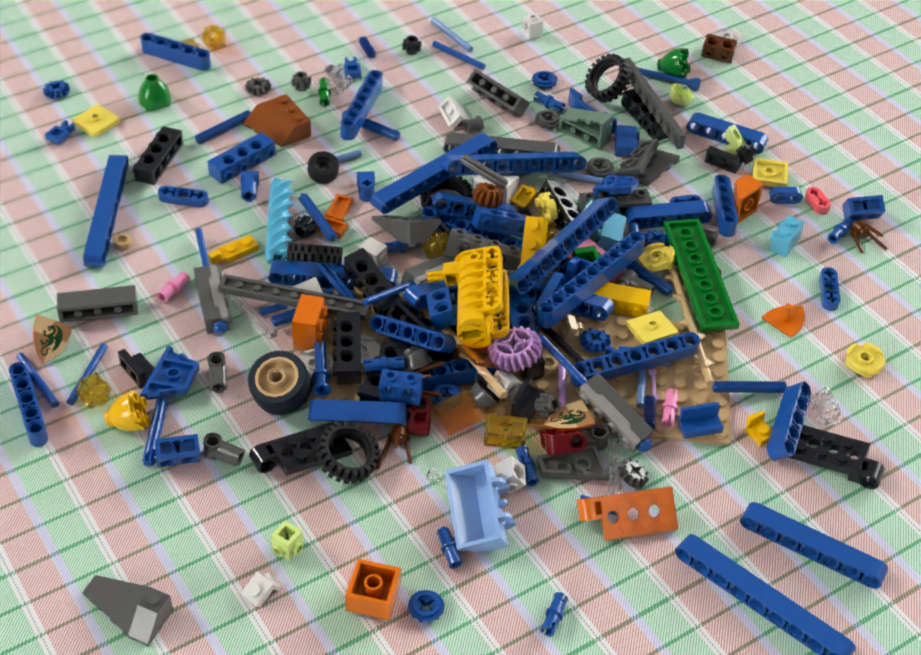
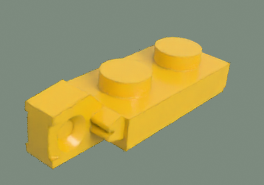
[208,234,259,265]

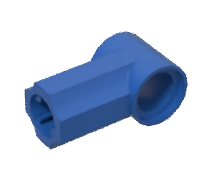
[240,171,259,202]

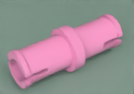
[157,272,190,302]
[661,388,679,428]

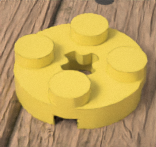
[535,192,558,228]
[639,243,676,273]
[845,343,886,378]

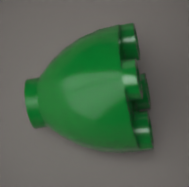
[657,48,691,78]
[138,74,172,112]

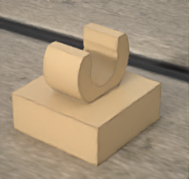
[559,315,584,343]

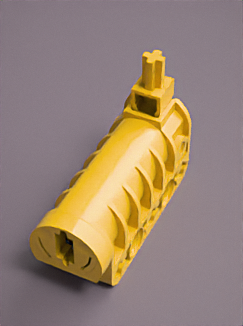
[427,246,510,348]

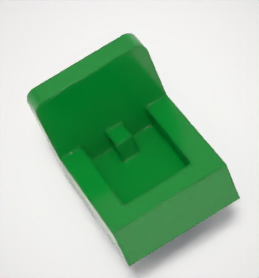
[572,245,601,262]

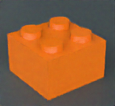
[292,294,328,350]
[345,559,401,621]

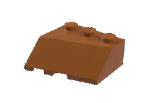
[243,94,311,147]

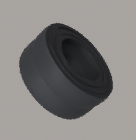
[308,151,339,184]

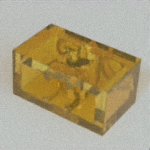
[484,414,528,449]

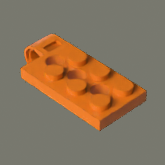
[576,486,679,540]

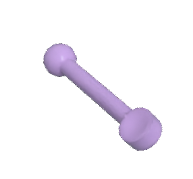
[649,368,659,402]

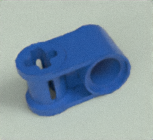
[357,171,375,202]

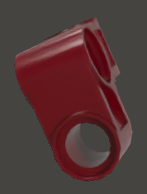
[406,395,431,437]
[540,429,587,455]

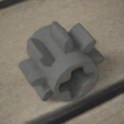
[291,71,311,92]
[534,393,560,417]

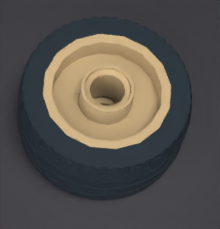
[248,350,312,415]

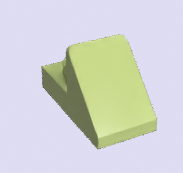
[723,124,746,155]

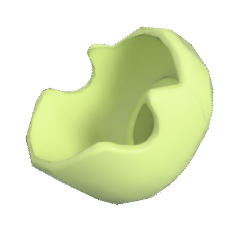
[669,84,693,106]

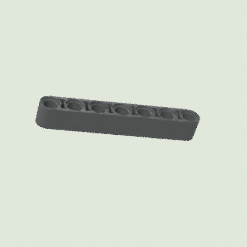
[443,132,560,164]

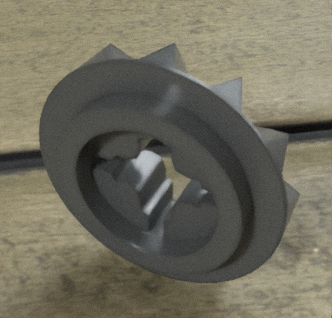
[245,77,271,95]
[535,110,560,129]
[586,157,614,178]
[618,458,649,488]

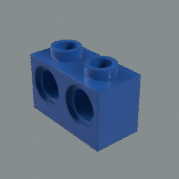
[842,195,886,221]
[426,286,457,331]
[379,369,423,405]
[155,434,201,468]

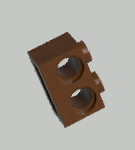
[701,34,738,63]

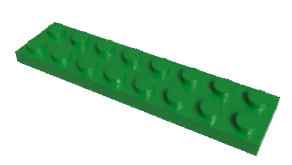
[663,219,740,333]

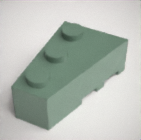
[558,108,614,150]

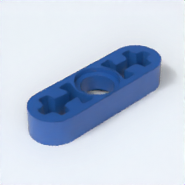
[158,186,209,207]
[819,267,840,311]
[534,272,565,316]

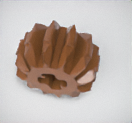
[473,182,504,209]

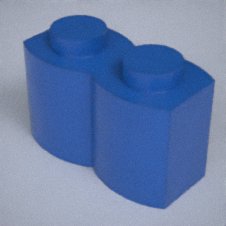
[615,125,640,157]

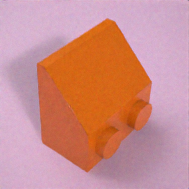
[733,174,764,224]

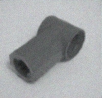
[615,269,655,298]
[207,351,227,393]
[571,423,609,451]
[203,432,245,466]

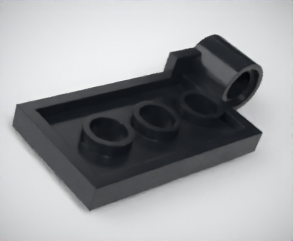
[249,421,353,476]
[788,425,885,489]

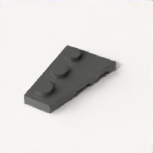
[633,149,680,186]

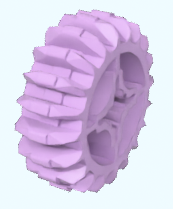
[488,326,542,373]

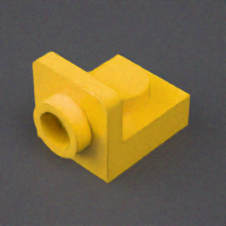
[511,184,539,208]
[744,410,772,447]

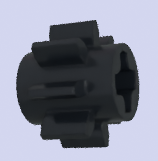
[402,35,422,55]
[736,144,757,165]
[293,215,317,238]

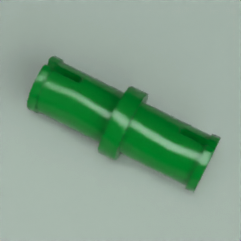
[318,77,331,107]

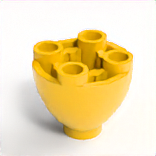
[104,390,151,431]

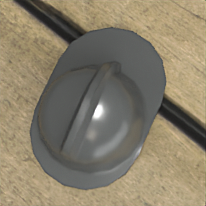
[400,345,443,372]
[469,373,499,409]

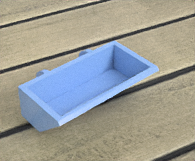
[445,459,516,552]

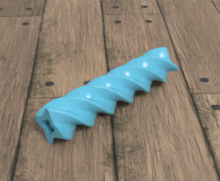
[265,177,295,264]

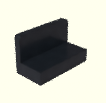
[704,146,743,174]
[117,349,154,389]
[511,375,546,424]

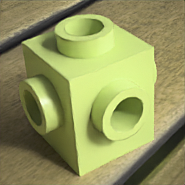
[271,520,304,561]

